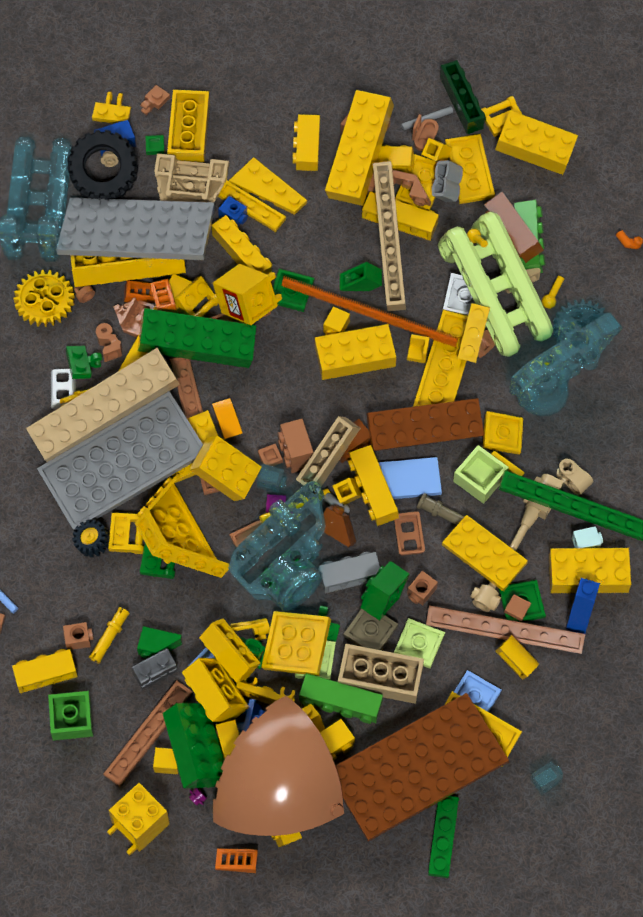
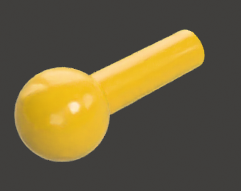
[467,229,488,248]
[541,276,564,309]

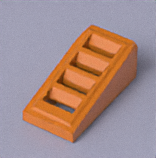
[150,279,177,313]
[124,280,163,303]
[215,849,258,873]

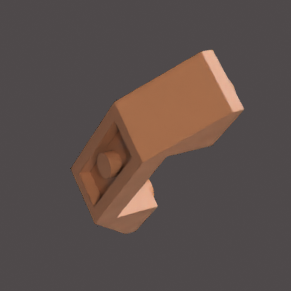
[367,170,431,206]

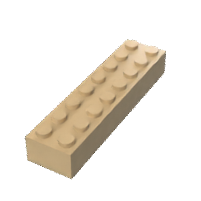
[26,348,180,462]

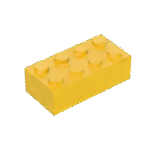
[167,90,210,163]
[495,110,578,175]
[315,324,396,380]
[549,548,631,593]

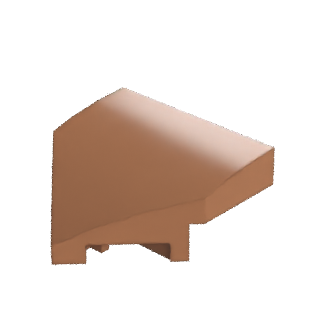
[113,297,155,338]

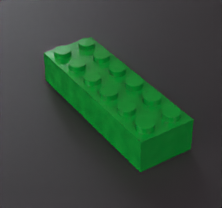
[138,308,256,368]

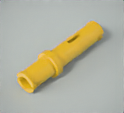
[89,607,130,664]

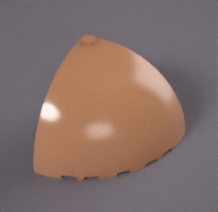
[213,696,344,836]

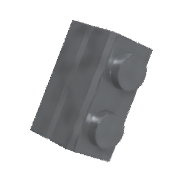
[132,649,177,690]

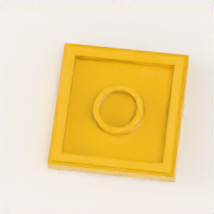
[483,411,523,454]

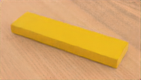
[218,180,286,232]

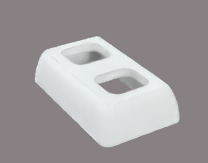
[51,369,76,409]

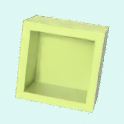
[453,445,509,504]

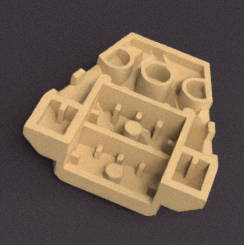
[154,154,229,203]

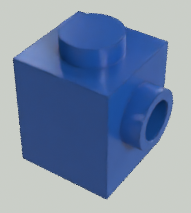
[218,196,248,226]

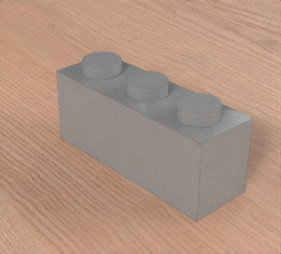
[319,552,380,594]

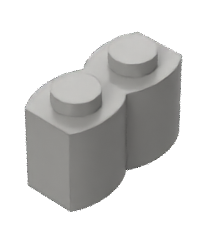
[432,160,463,202]

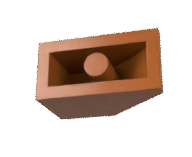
[316,505,356,547]

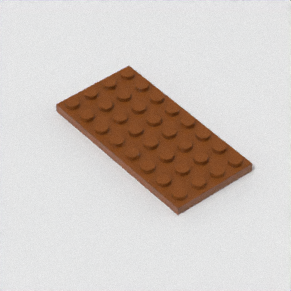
[336,693,509,842]

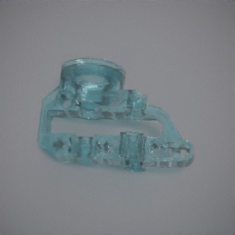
[509,312,622,416]
[228,481,326,612]

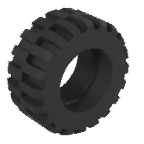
[67,130,138,200]

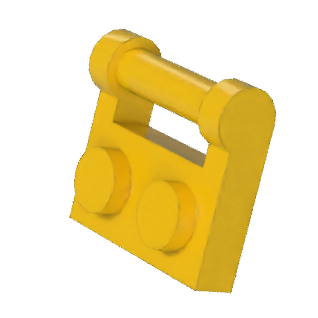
[481,96,523,137]
[174,276,219,317]
[108,513,144,554]

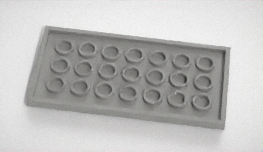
[56,198,215,260]
[37,391,203,532]

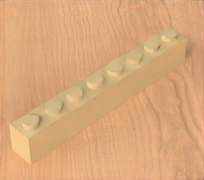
[373,161,406,311]

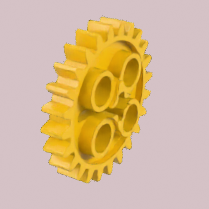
[13,270,75,327]

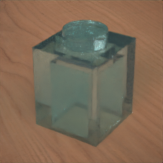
[257,464,287,494]
[530,761,563,795]

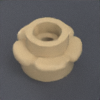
[101,151,119,167]

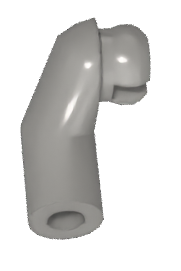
[324,493,350,514]

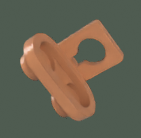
[412,114,439,151]

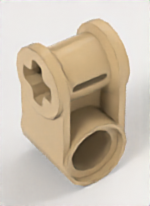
[556,459,593,496]

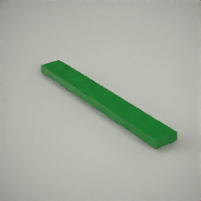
[499,470,643,541]

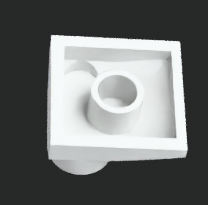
[443,273,475,315]

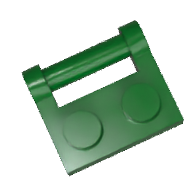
[140,543,175,579]

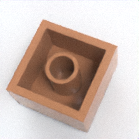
[278,419,313,474]

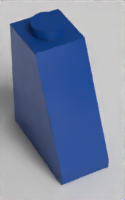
[566,578,600,634]

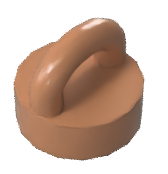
[74,286,95,303]

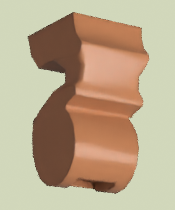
[96,323,122,362]

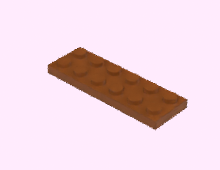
[366,398,484,451]

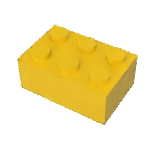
[189,435,262,501]
[182,658,249,722]

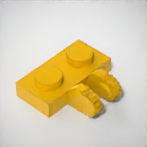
[92,92,131,124]

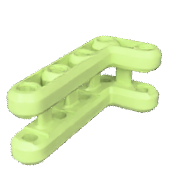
[438,212,553,357]

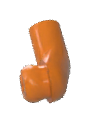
[616,230,643,249]

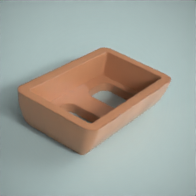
[394,512,425,556]

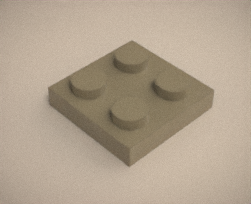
[343,609,398,650]

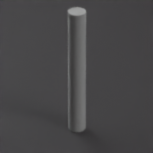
[401,106,453,131]

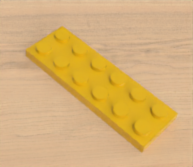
[413,310,468,407]

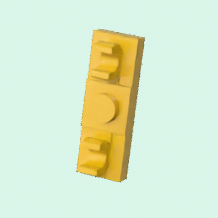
[236,677,295,705]

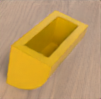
[495,635,539,680]

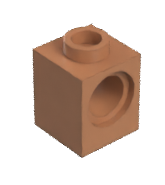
[407,571,438,606]
[63,622,94,650]

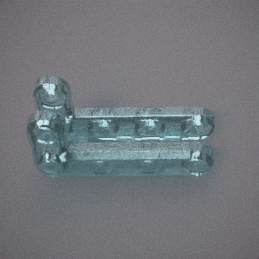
[0,137,72,262]

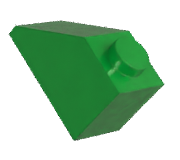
[340,262,382,291]
[137,626,182,659]

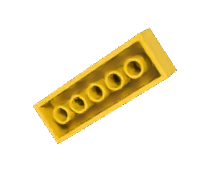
[325,90,394,206]
[70,255,186,287]

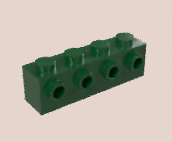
[440,60,486,134]

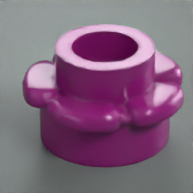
[189,788,207,805]

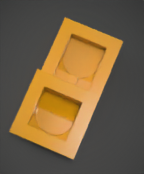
[212,398,243,439]

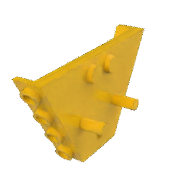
[135,473,231,578]

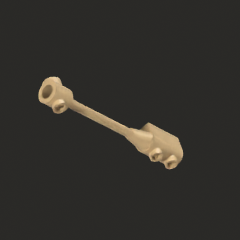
[471,474,564,612]

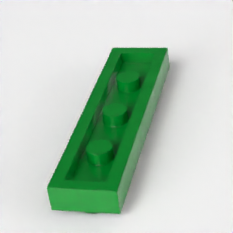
[428,796,459,878]

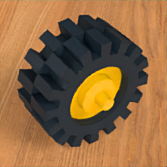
[72,519,110,558]

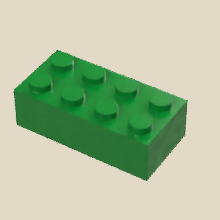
[162,703,224,788]

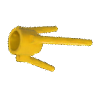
[230,618,270,641]

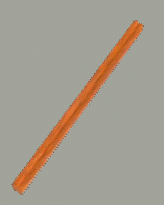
[281,276,459,348]

